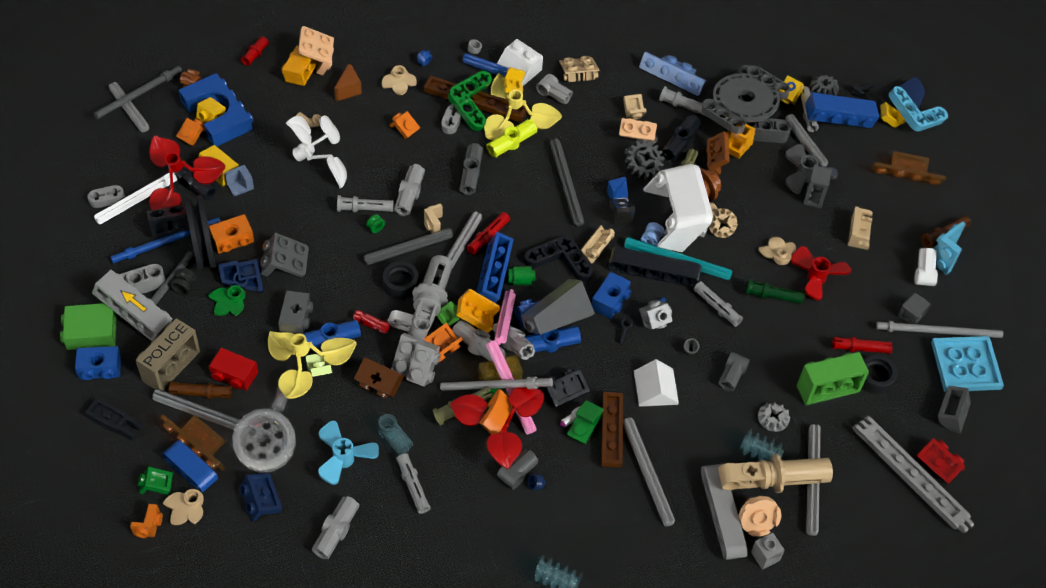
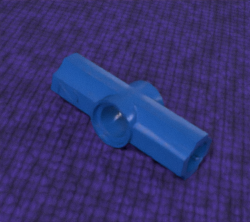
[303,320,361,350]
[524,326,581,353]

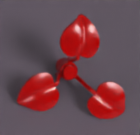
[149,136,226,211]
[450,387,544,469]

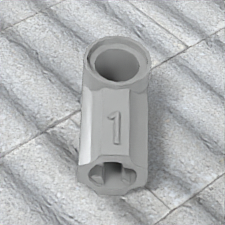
[536,74,573,104]

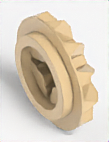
[708,208,738,238]

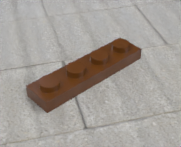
[601,392,623,468]

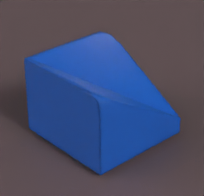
[607,177,628,202]

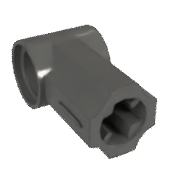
[719,352,750,392]
[497,449,538,490]

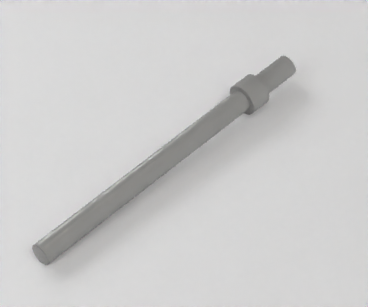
[440,377,553,391]

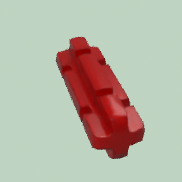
[353,310,390,334]

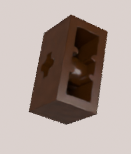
[354,357,404,399]

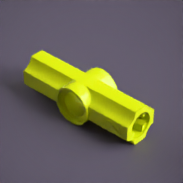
[486,119,537,157]

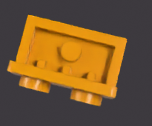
[456,289,500,333]

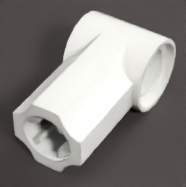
[914,248,938,287]

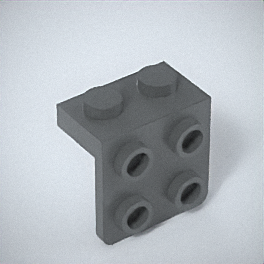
[260,233,309,277]

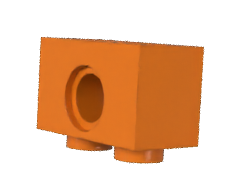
[209,214,254,254]

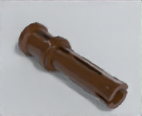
[920,215,971,248]

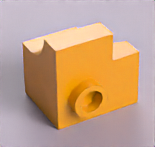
[726,124,755,159]

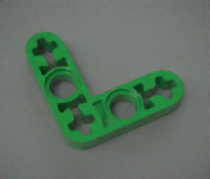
[448,71,492,131]

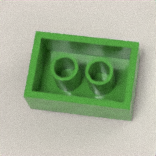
[797,352,869,405]

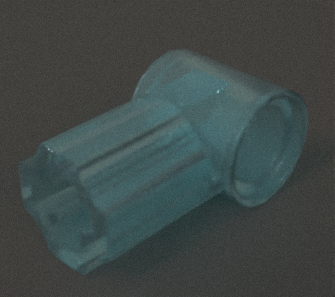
[378,414,413,455]

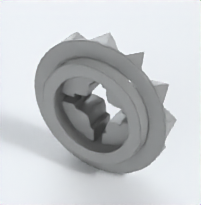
[758,402,790,432]

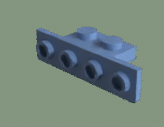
[639,52,706,96]

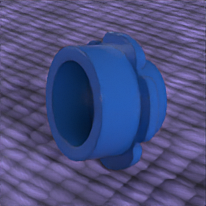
[417,50,433,66]

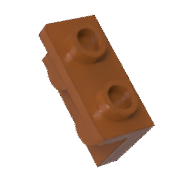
[706,131,729,175]

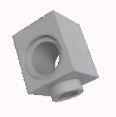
[751,533,785,570]

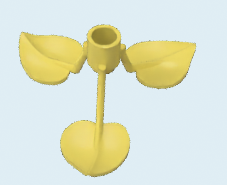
[484,73,562,141]
[268,331,356,399]

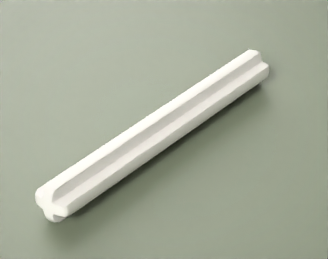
[94,172,177,224]

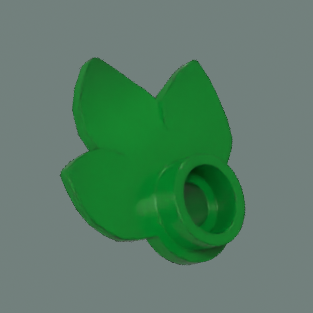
[208,285,246,316]

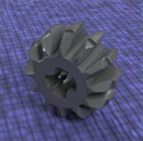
[809,74,839,96]

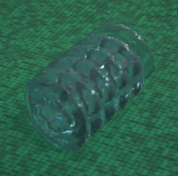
[739,430,785,461]
[535,555,583,588]

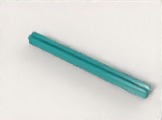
[624,237,732,280]

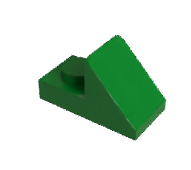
[567,400,604,445]

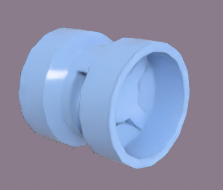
[641,222,664,246]

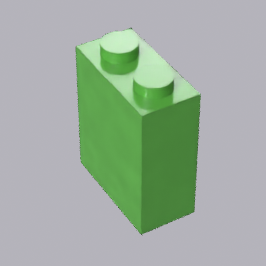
[60,303,117,350]

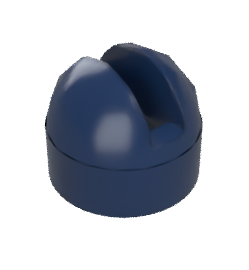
[528,474,546,491]

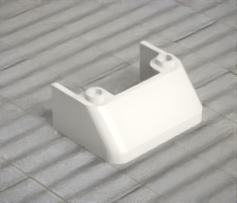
[643,164,713,252]

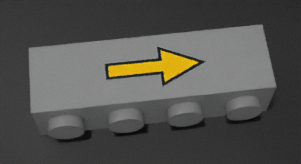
[92,270,172,341]

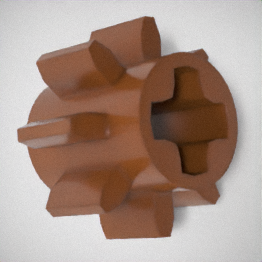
[180,69,202,88]

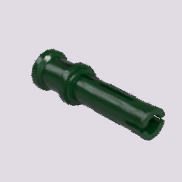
[745,278,805,305]

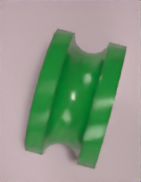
[366,214,385,233]

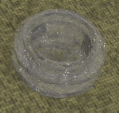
[232,409,296,473]

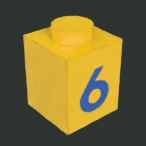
[779,75,804,105]

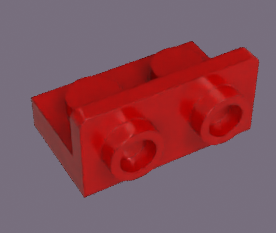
[917,438,965,484]

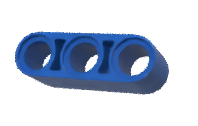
[162,440,218,493]

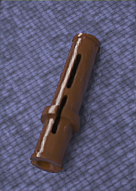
[169,382,232,399]

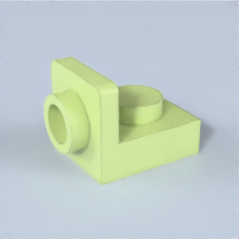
[306,354,332,377]

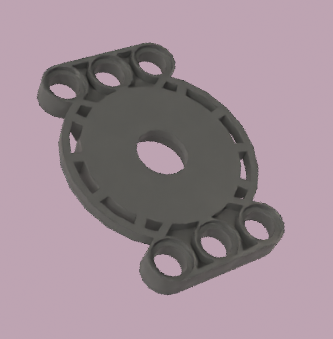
[701,65,790,134]

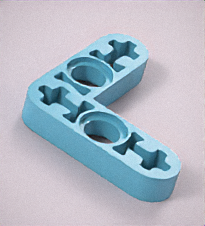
[889,86,948,131]

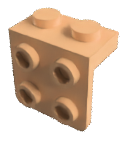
[298,26,334,75]

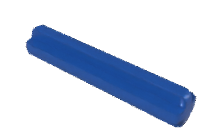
[462,53,508,77]

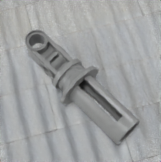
[408,255,453,340]

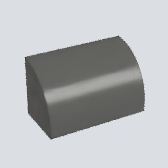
[938,385,971,434]

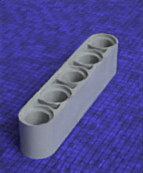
[701,464,747,560]

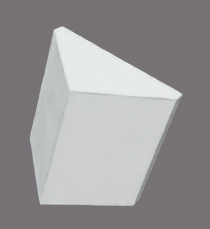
[634,359,679,407]

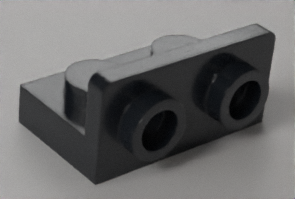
[541,368,590,408]

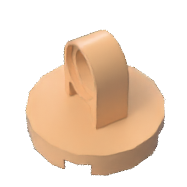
[739,496,781,537]

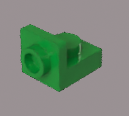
[138,467,173,495]

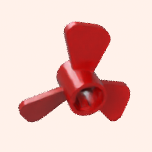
[791,246,852,301]

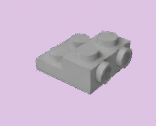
[391,333,441,387]

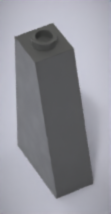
[521,279,595,334]

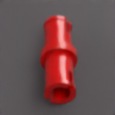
[241,36,269,66]

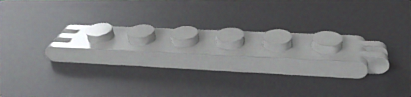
[852,416,974,533]

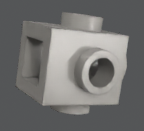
[639,300,672,329]

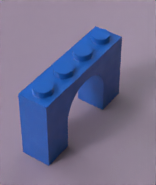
[179,73,253,147]

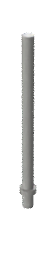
[876,321,1003,338]

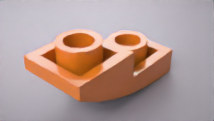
[479,389,512,434]

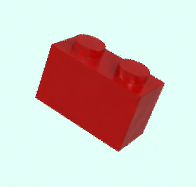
[209,348,258,391]

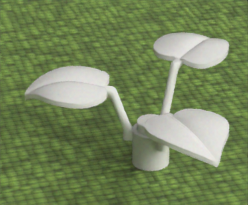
[286,115,347,189]

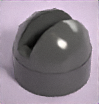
[683,338,700,355]

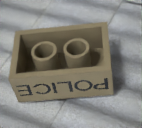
[136,318,200,391]

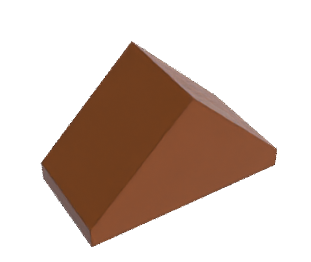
[334,64,362,101]

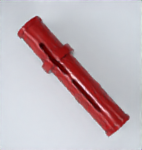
[467,212,510,255]
[832,337,893,354]

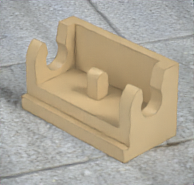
[848,206,872,250]

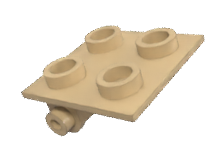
[559,56,599,82]

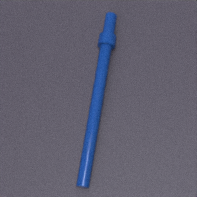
[110,217,221,263]

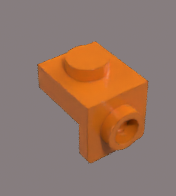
[389,111,420,139]
[176,118,205,146]
[130,504,163,538]

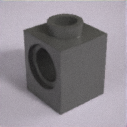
[897,293,930,324]

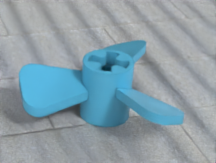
[318,421,379,485]

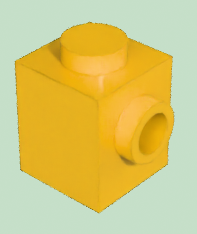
[196,97,226,123]

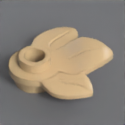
[382,65,417,95]
[759,237,796,265]
[163,489,204,525]

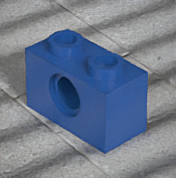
[592,272,631,319]
[75,346,121,380]

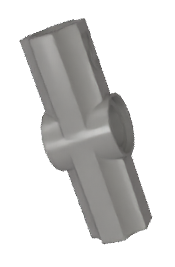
[394,164,425,216]
[452,320,506,364]
[492,323,535,360]
[312,496,359,559]

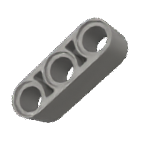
[120,264,165,294]

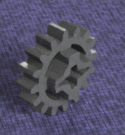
[625,140,665,179]

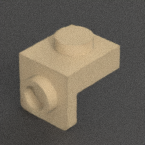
[623,94,647,120]
[424,204,443,233]

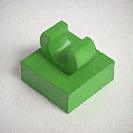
[437,301,460,326]

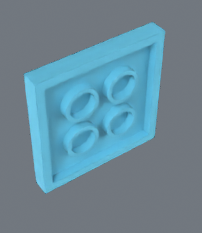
[931,336,1004,392]

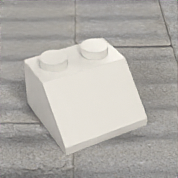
[497,39,543,86]

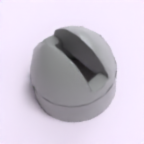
[468,40,482,55]

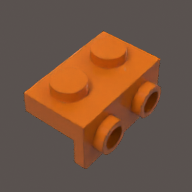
[424,323,463,363]

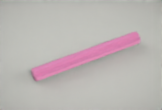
[495,289,516,345]
[486,340,537,434]

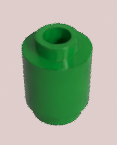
[508,266,535,285]

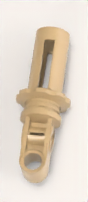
[718,454,833,493]

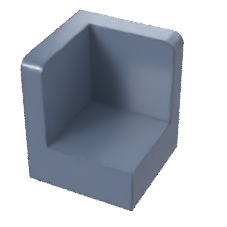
[224,165,254,196]

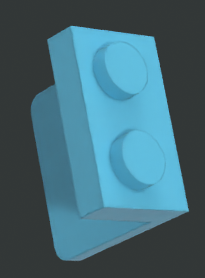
[933,221,966,275]

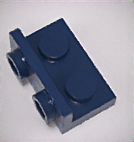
[240,473,282,521]

